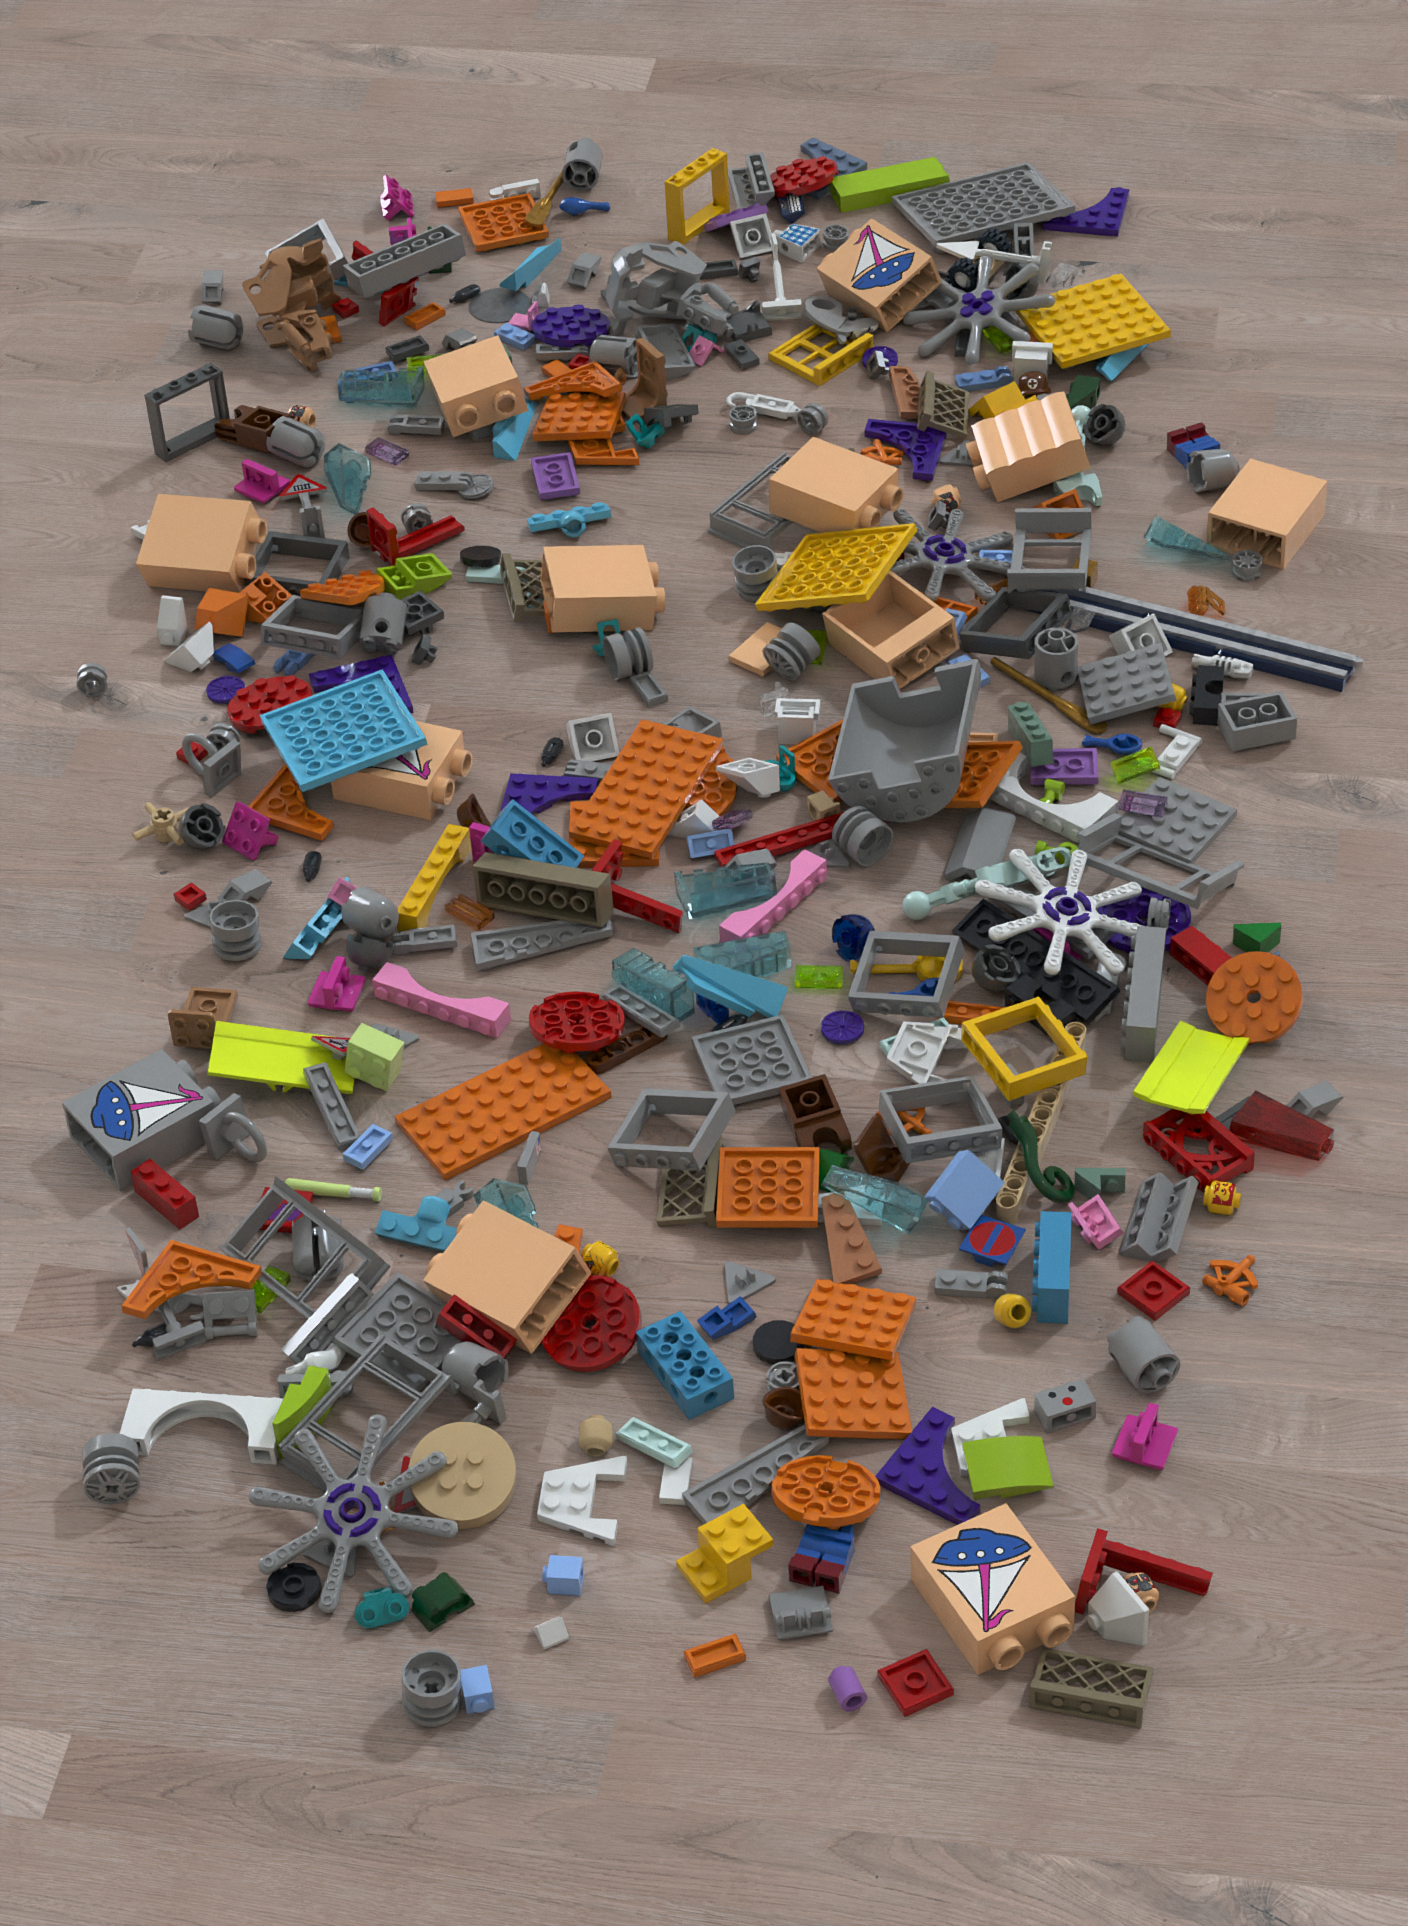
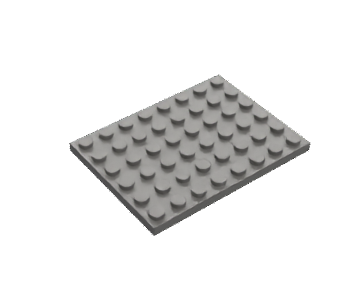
[892,162,1075,247]

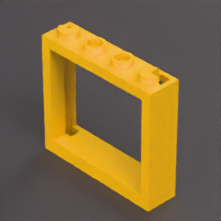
[664,148,730,245]
[961,997,1088,1101]

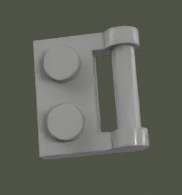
[202,1289,258,1340]

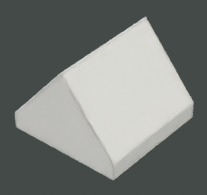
[532,282,550,307]
[533,1617,569,1650]

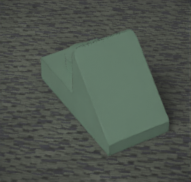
[1074,1168,1126,1199]

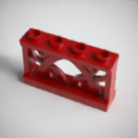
[1143,1109,1255,1193]

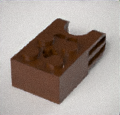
[214,405,291,453]
[779,1074,853,1152]

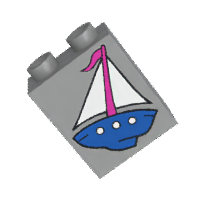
[62,1049,222,1191]

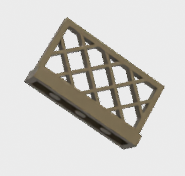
[917,371,969,439]
[500,553,545,622]
[657,1136,725,1228]
[1029,1647,1153,1728]

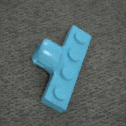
[527,502,612,538]
[375,1196,457,1252]

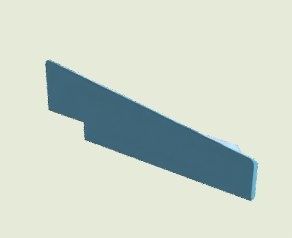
[500,238,562,291]
[1094,344,1148,381]
[492,397,537,461]
[283,877,350,959]
[673,955,788,1018]

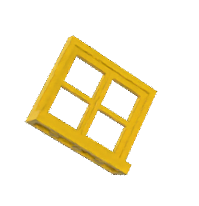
[768,324,874,386]

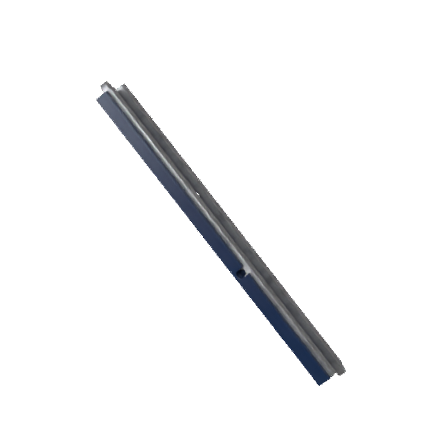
[1022,587,1363,692]

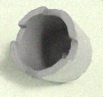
[1187,449,1239,492]
[341,886,399,940]
[442,1341,509,1401]

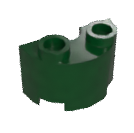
[411,1572,475,1632]

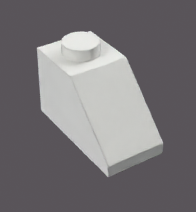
[157,595,188,647]
[668,800,721,838]

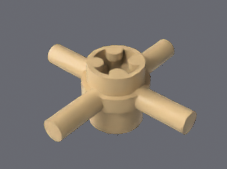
[132,802,191,845]

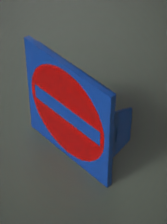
[959,1215,1026,1267]

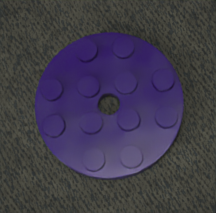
[532,304,610,347]
[1097,887,1191,954]

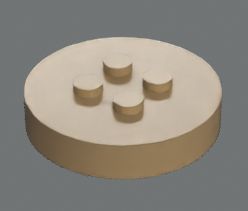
[409,1422,517,1529]

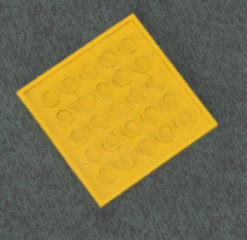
[1014,274,1171,369]
[755,523,917,612]

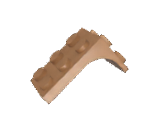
[622,337,668,422]
[168,987,238,1049]

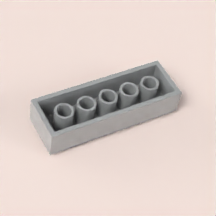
[343,223,466,298]
[1121,926,1166,1062]

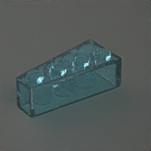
[674,862,777,919]
[693,931,791,1000]
[612,948,695,1022]

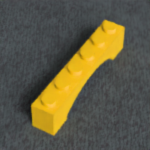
[397,824,471,933]

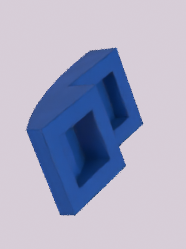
[212,643,255,673]
[697,1296,757,1339]

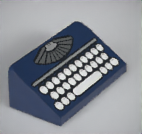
[778,193,805,224]

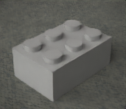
[1217,691,1297,752]

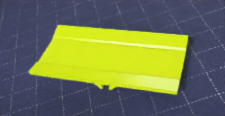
[207,1021,354,1095]
[1133,1021,1250,1115]

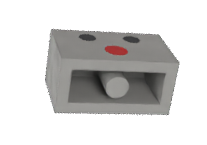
[1034,1379,1096,1434]

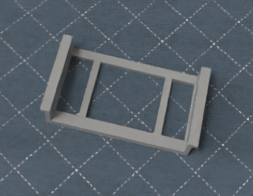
[708,452,793,549]
[1007,508,1092,594]
[1076,813,1244,909]
[219,1176,391,1319]
[278,1334,461,1510]

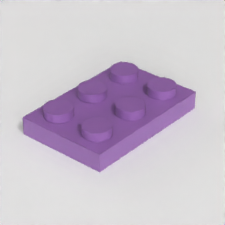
[704,203,769,232]
[531,452,580,500]
[1030,748,1099,785]

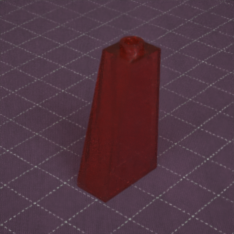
[1229,1090,1335,1161]

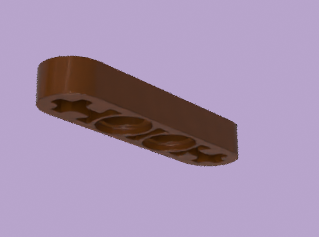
[587,1026,668,1074]

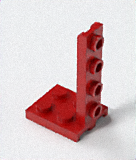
[351,240,419,327]
[366,507,465,566]
[591,839,683,933]
[1075,1528,1213,1615]

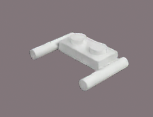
[1132,724,1203,780]

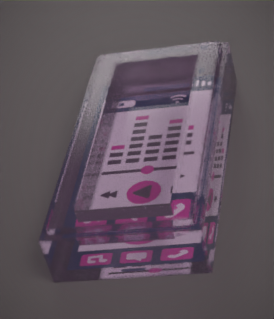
[365,437,409,466]
[1118,789,1168,817]
[712,809,753,829]

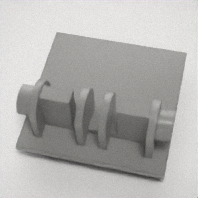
[769,1586,833,1640]

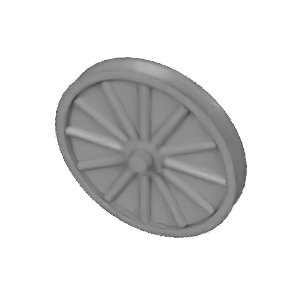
[458,474,494,499]

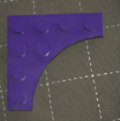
[1043,187,1130,237]
[864,419,948,481]
[309,654,414,713]
[500,773,599,815]
[875,1407,981,1525]

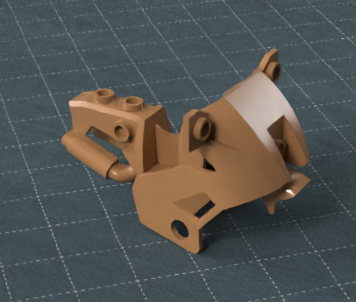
[242,238,341,372]

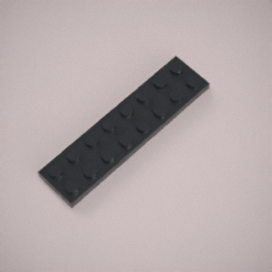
[952,898,1120,1025]

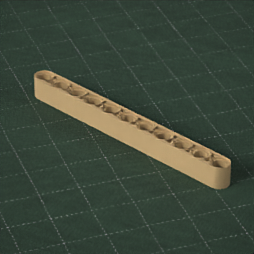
[996,1022,1086,1224]

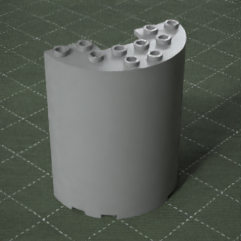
[828,659,981,822]

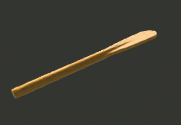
[525,169,564,227]
[990,657,1108,734]

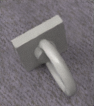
[182,733,241,798]
[199,1093,267,1162]

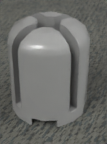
[188,305,243,351]
[590,335,638,378]
[267,416,325,468]
[292,1210,344,1282]

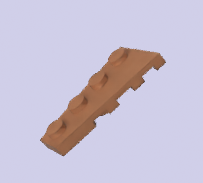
[888,366,940,420]
[821,1190,882,1284]

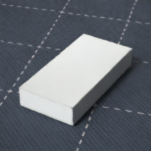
[659,1457,693,1505]

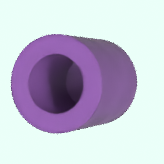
[828,1666,867,1711]

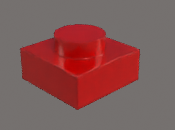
[332,297,359,319]
[568,353,591,369]
[1153,707,1182,729]
[176,742,208,765]
[174,883,207,911]

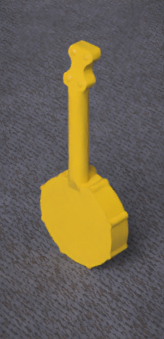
[850,956,963,983]

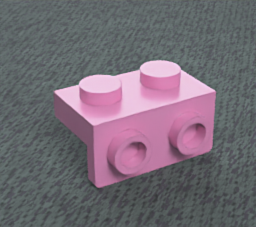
[1068,1194,1124,1250]

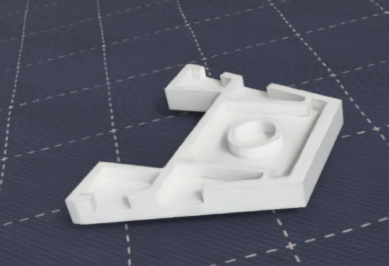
[886,1021,967,1085]
[951,1398,1030,1477]
[537,1456,627,1546]

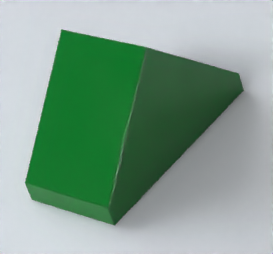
[1232,922,1281,953]
[819,1149,854,1192]

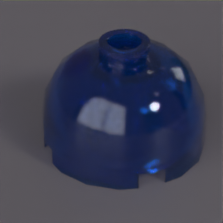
[832,914,876,962]

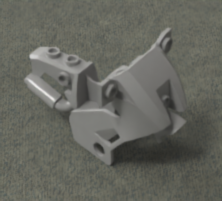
[606,241,739,337]

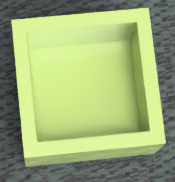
[344,1023,405,1092]

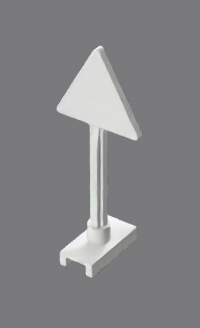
[762,233,802,321]
[936,241,1052,285]

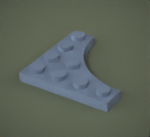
[800,138,867,200]

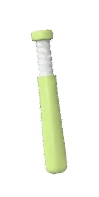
[284,1178,382,1202]

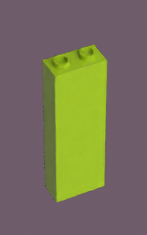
[830,157,950,213]

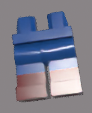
[1167,422,1220,470]
[788,1524,855,1594]

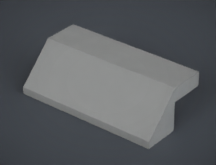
[728,152,775,210]
[944,807,1016,881]
[1120,1172,1199,1263]

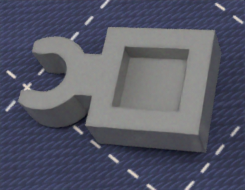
[435,1180,474,1218]

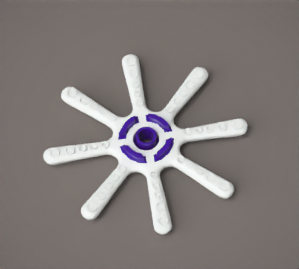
[975,849,1149,976]

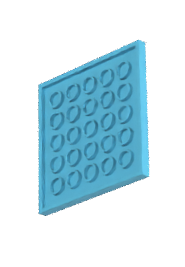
[260,669,428,792]

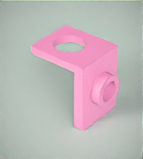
[508,301,539,331]
[689,335,724,367]

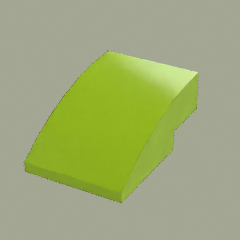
[376,553,452,600]
[272,1365,334,1458]
[962,1436,1054,1500]

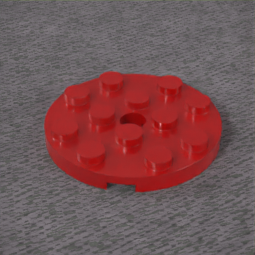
[770,156,839,197]
[227,675,313,733]
[529,991,625,1053]
[541,1275,642,1372]

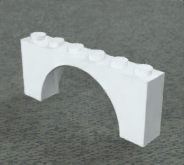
[989,753,1118,844]
[119,1389,283,1465]

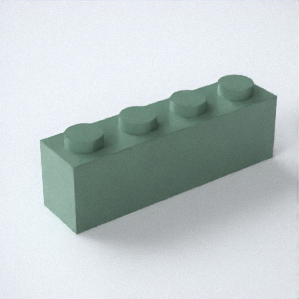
[1008,702,1053,767]

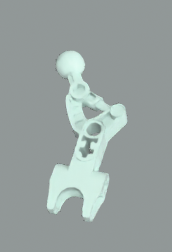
[1053,405,1102,506]
[902,847,1071,920]

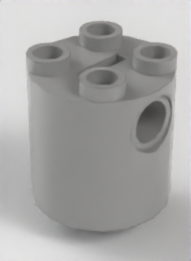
[562,137,603,191]
[359,593,407,655]
[1034,628,1078,692]
[1107,1316,1180,1394]

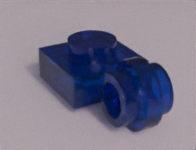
[696,993,729,1024]

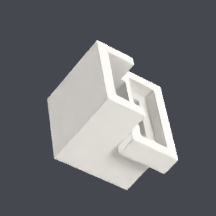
[1012,341,1053,385]
[775,698,821,745]

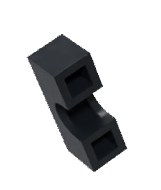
[1189,665,1224,726]
[1005,974,1077,1036]

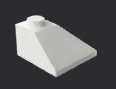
[730,213,772,259]
[1109,613,1173,656]
[165,622,214,672]
[566,713,620,762]
[716,758,780,797]
[1087,1571,1149,1646]

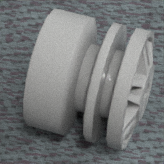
[732,545,778,602]
[762,622,821,681]
[603,627,653,681]
[832,805,893,866]
[209,900,261,961]
[82,1433,140,1504]
[401,1650,461,1727]

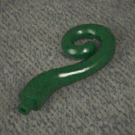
[1007,1110,1075,1204]

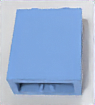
[924,1150,1005,1230]

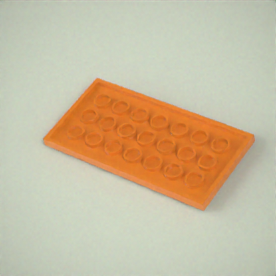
[569,719,723,859]
[395,1044,612,1180]

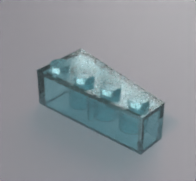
[337,367,425,408]

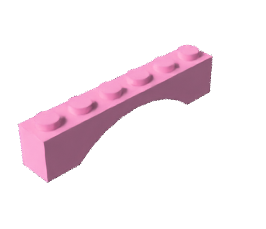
[719,849,828,954]
[372,962,511,1038]

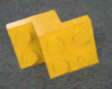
[968,381,1038,419]
[676,1503,774,1604]

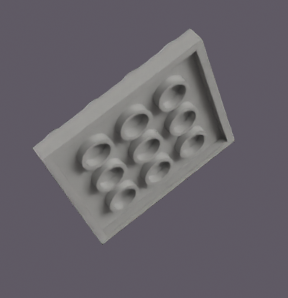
[1077,643,1176,725]
[1118,777,1237,864]
[692,1015,812,1105]
[334,1272,461,1392]

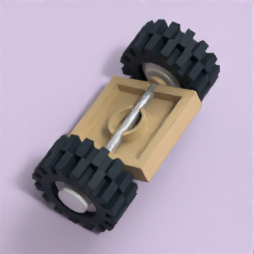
[947,228,1012,293]

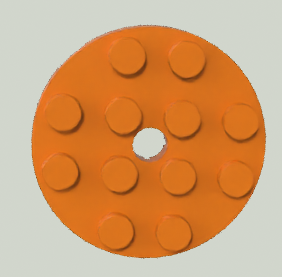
[1206,951,1303,1045]
[772,1455,880,1530]

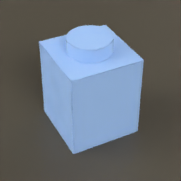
[542,1555,584,1596]
[461,1665,495,1714]

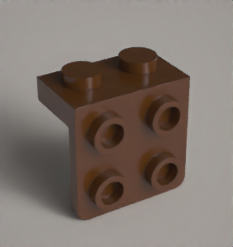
[854,1116,910,1184]

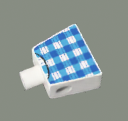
[774,224,821,263]

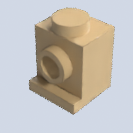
[807,790,840,821]

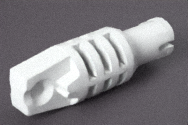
[1191,654,1253,679]

